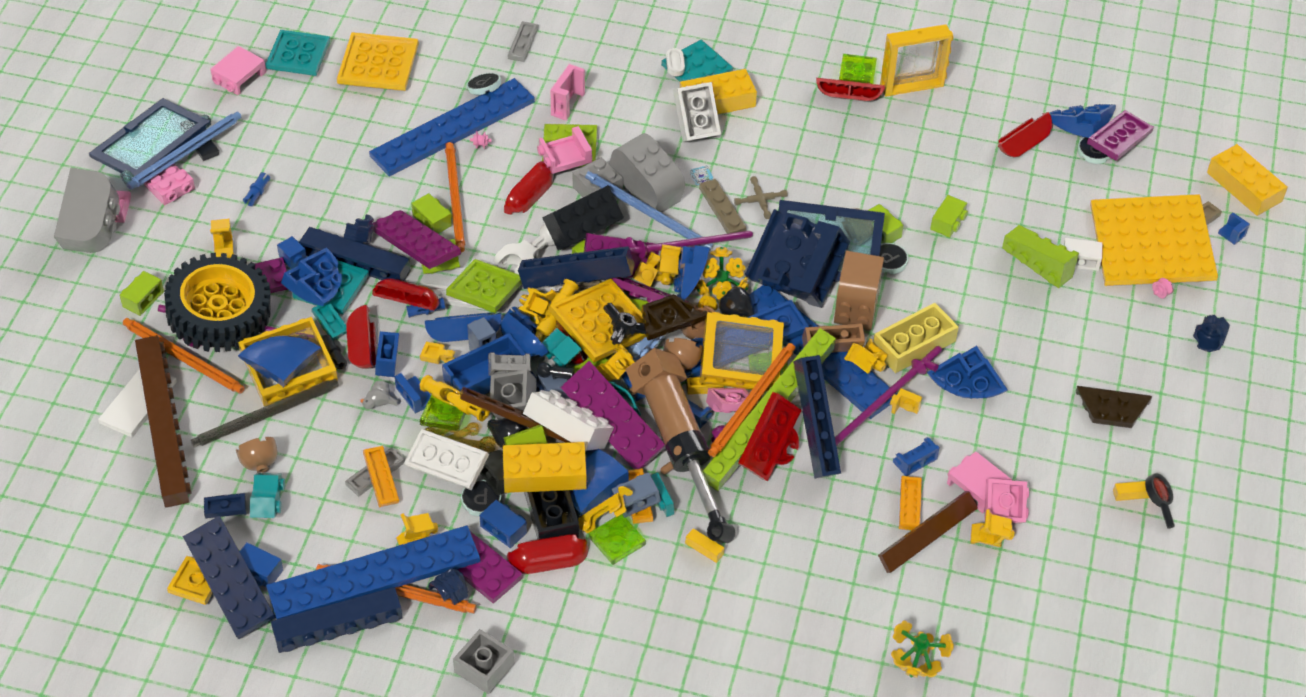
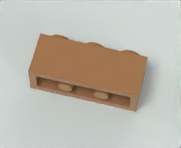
[802,323,865,353]

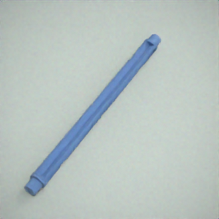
[126,111,242,190]
[585,171,713,251]

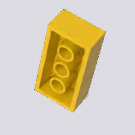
[680,69,757,115]
[1207,144,1288,216]
[503,442,586,493]

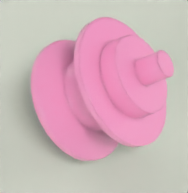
[470,131,491,149]
[1152,278,1173,299]

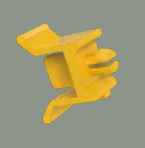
[210,218,234,258]
[655,244,681,285]
[519,287,557,325]
[844,338,888,374]
[596,343,634,381]
[970,509,1014,547]
[396,513,438,545]

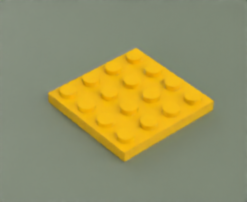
[337,32,419,91]
[549,278,646,362]

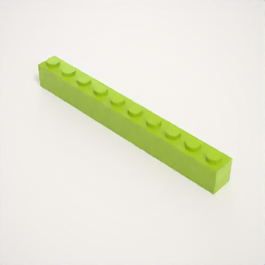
[703,328,836,491]

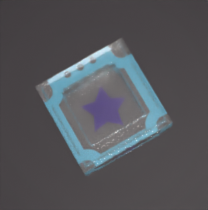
[690,165,713,186]

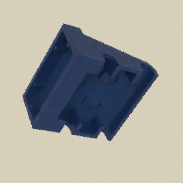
[745,209,850,308]

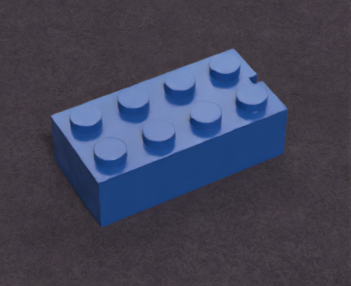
[442,333,525,395]

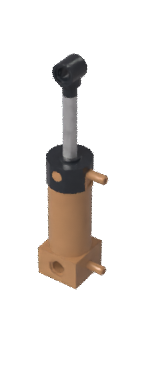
[626,348,735,544]

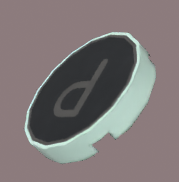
[467,73,501,95]
[1077,137,1111,164]
[879,243,908,274]
[461,480,502,517]

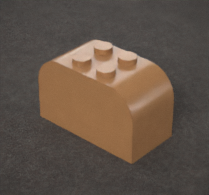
[834,251,884,330]

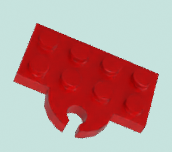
[738,392,802,481]

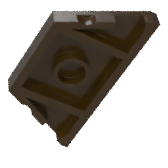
[641,294,707,341]
[1076,386,1152,428]

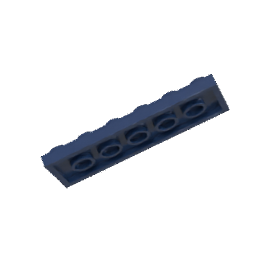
[182,515,276,639]

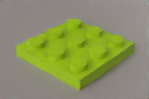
[542,124,597,167]
[446,259,522,313]

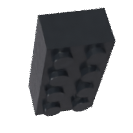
[542,185,624,251]
[524,490,579,540]

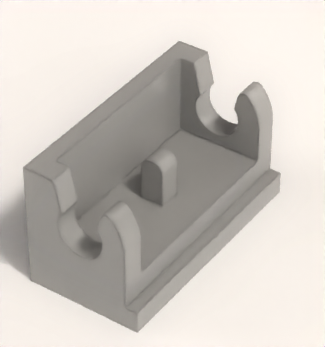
[488,352,531,376]

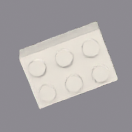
[673,82,721,141]

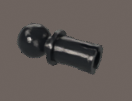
[537,362,575,379]

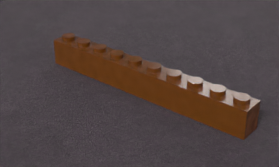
[135,335,192,508]

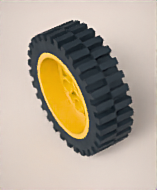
[164,253,271,352]

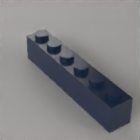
[299,227,411,281]
[518,246,635,289]
[793,355,841,479]
[271,587,403,653]

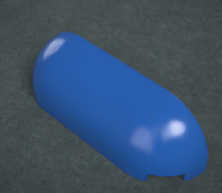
[501,312,548,359]
[425,313,501,342]

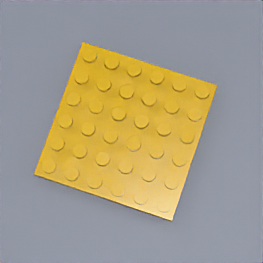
[1090,194,1218,286]

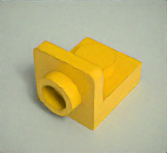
[890,388,922,414]

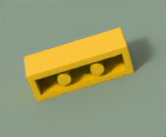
[687,377,724,395]
[1113,481,1149,501]
[685,528,724,563]

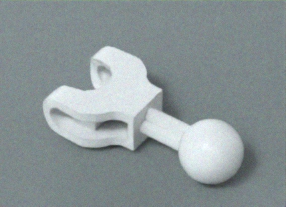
[494,224,555,275]

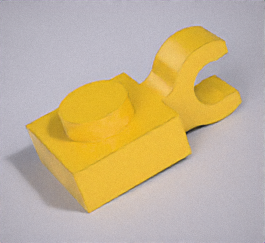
[632,252,661,287]
[420,341,455,364]

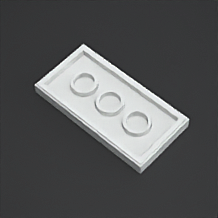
[98,369,177,437]
[404,429,489,490]

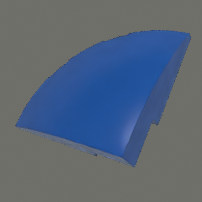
[1049,104,1116,138]
[674,245,709,301]
[281,248,342,306]
[238,336,321,387]
[927,345,1008,399]
[569,449,629,516]

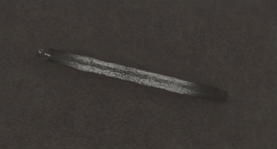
[190,378,339,448]

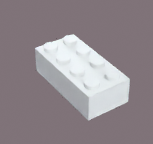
[523,390,614,451]

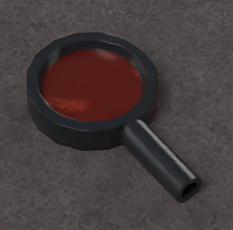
[1145,473,1175,529]

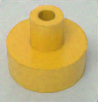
[698,295,718,311]

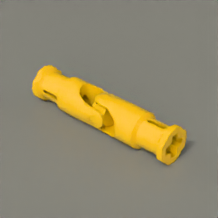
[535,279,579,343]
[420,375,490,422]

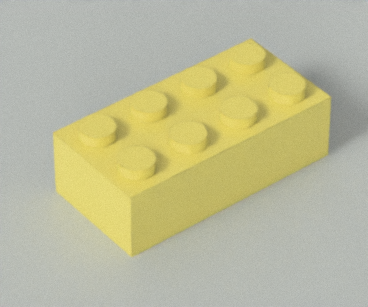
[873,303,959,374]

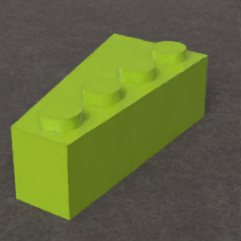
[1002,225,1079,289]

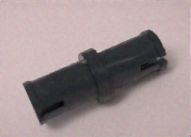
[321,334,347,369]

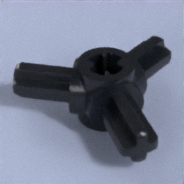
[603,302,646,345]

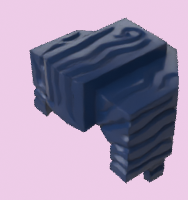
[343,214,374,244]
[1193,315,1230,352]
[428,568,469,605]

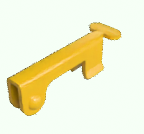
[578,486,633,534]

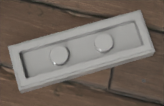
[508,21,538,62]
[345,447,405,497]

